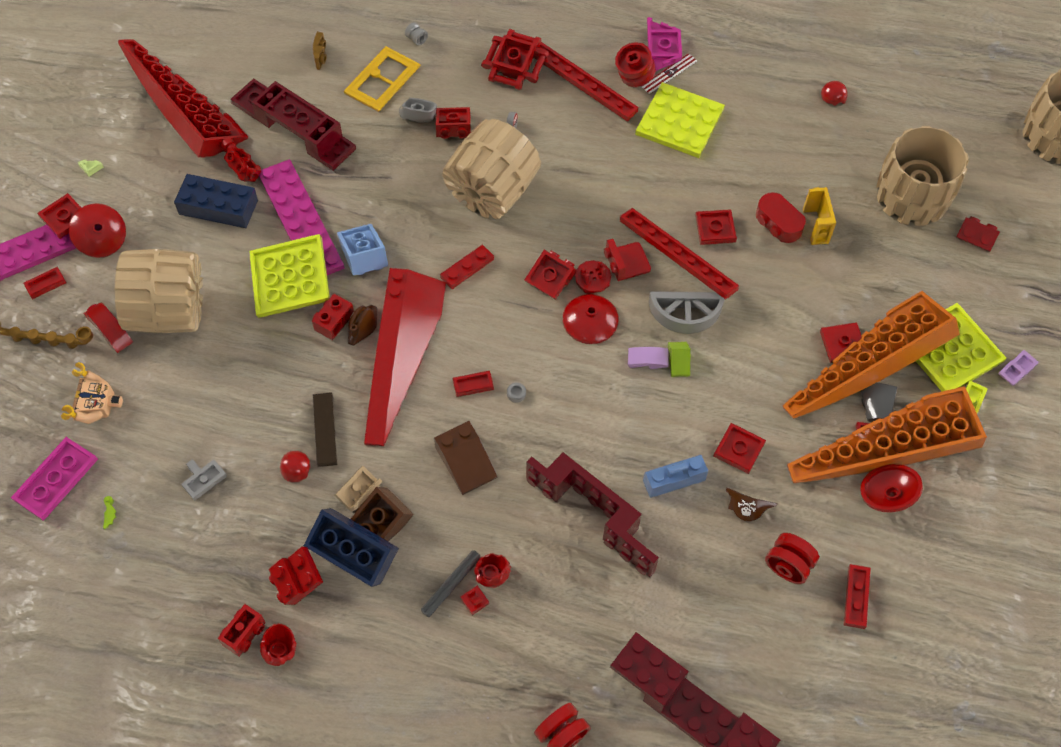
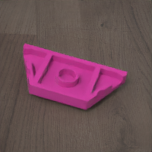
[647,17,682,71]

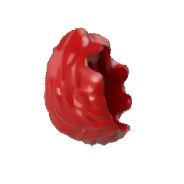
[474,553,511,588]
[260,623,297,666]

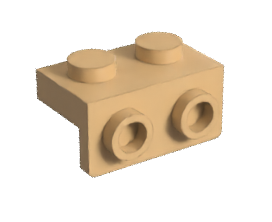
[334,466,382,512]

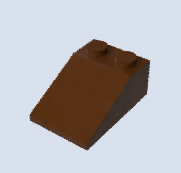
[434,421,498,495]
[351,487,414,542]

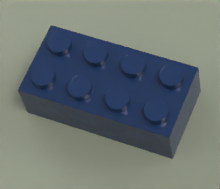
[174,174,258,229]
[303,508,399,587]

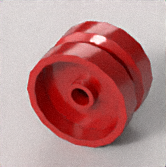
[615,42,656,87]
[765,533,820,584]
[534,702,591,747]

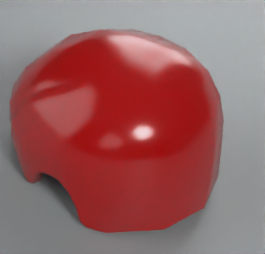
[821,81,848,106]
[280,451,310,482]

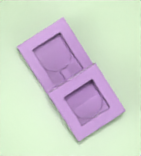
[628,347,669,369]
[998,350,1039,386]

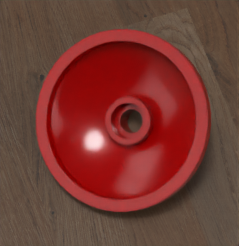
[69,203,126,258]
[563,294,619,344]
[860,464,923,512]

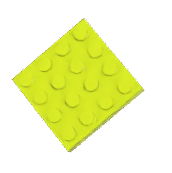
[635,82,725,158]
[249,234,330,318]
[916,303,1007,392]

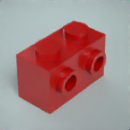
[312,294,354,341]
[218,604,266,657]

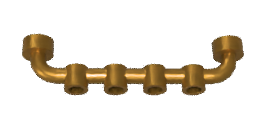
[0,322,93,349]

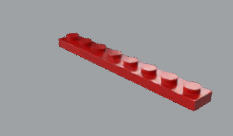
[534,42,639,122]
[620,208,739,300]

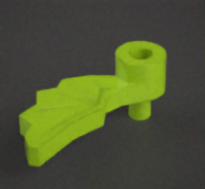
[103,496,116,529]

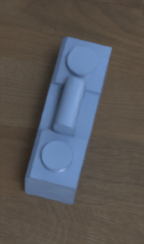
[643,455,708,498]

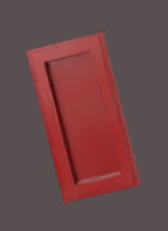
[23,266,67,300]
[452,370,494,397]

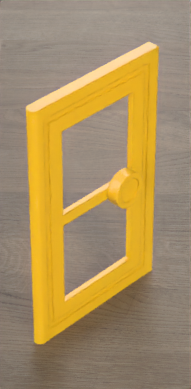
[344,46,421,112]

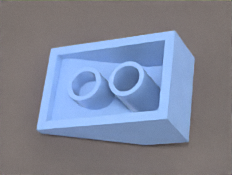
[337,224,388,276]

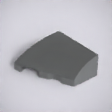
[860,382,897,422]

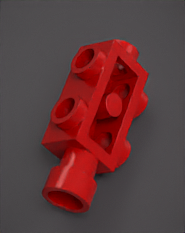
[220,138,262,182]

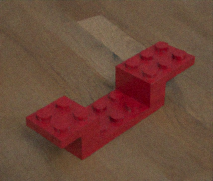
[230,78,356,171]
[526,452,659,577]
[610,632,781,747]

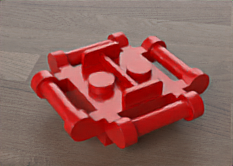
[481,29,549,90]

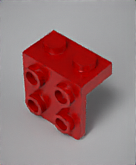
[604,239,651,281]

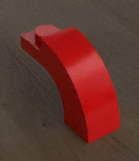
[83,302,133,353]

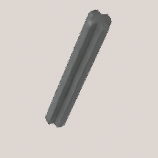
[421,550,481,617]

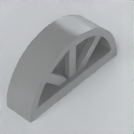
[649,292,724,334]

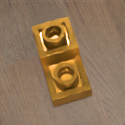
[313,31,327,70]

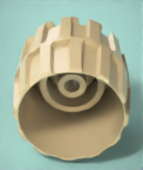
[1022,69,1061,164]
[442,119,541,219]
[876,126,969,226]
[115,249,203,333]

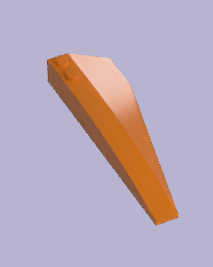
[783,291,960,419]
[787,386,987,483]

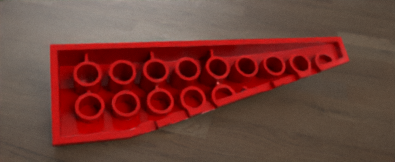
[118,39,248,158]
[364,268,446,446]

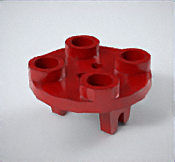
[575,260,612,294]

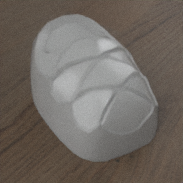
[399,97,437,123]

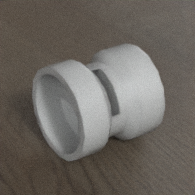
[405,22,428,46]

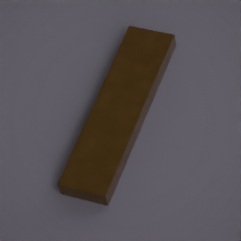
[313,392,338,467]

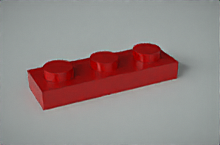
[440,244,494,289]
[844,564,871,629]

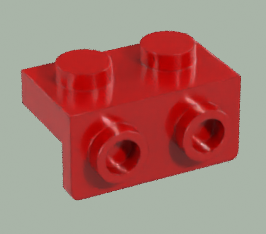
[956,216,1000,252]

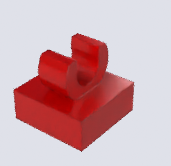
[460,585,489,616]

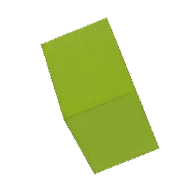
[668,342,691,377]

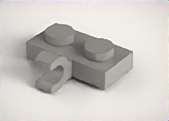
[181,459,227,501]

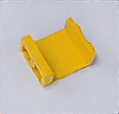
[803,187,836,245]

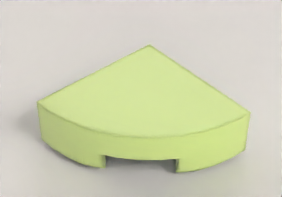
[78,160,104,177]

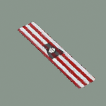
[641,54,697,94]

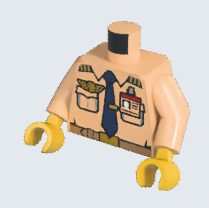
[61,362,123,424]

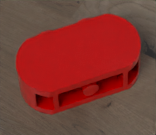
[756,192,806,243]

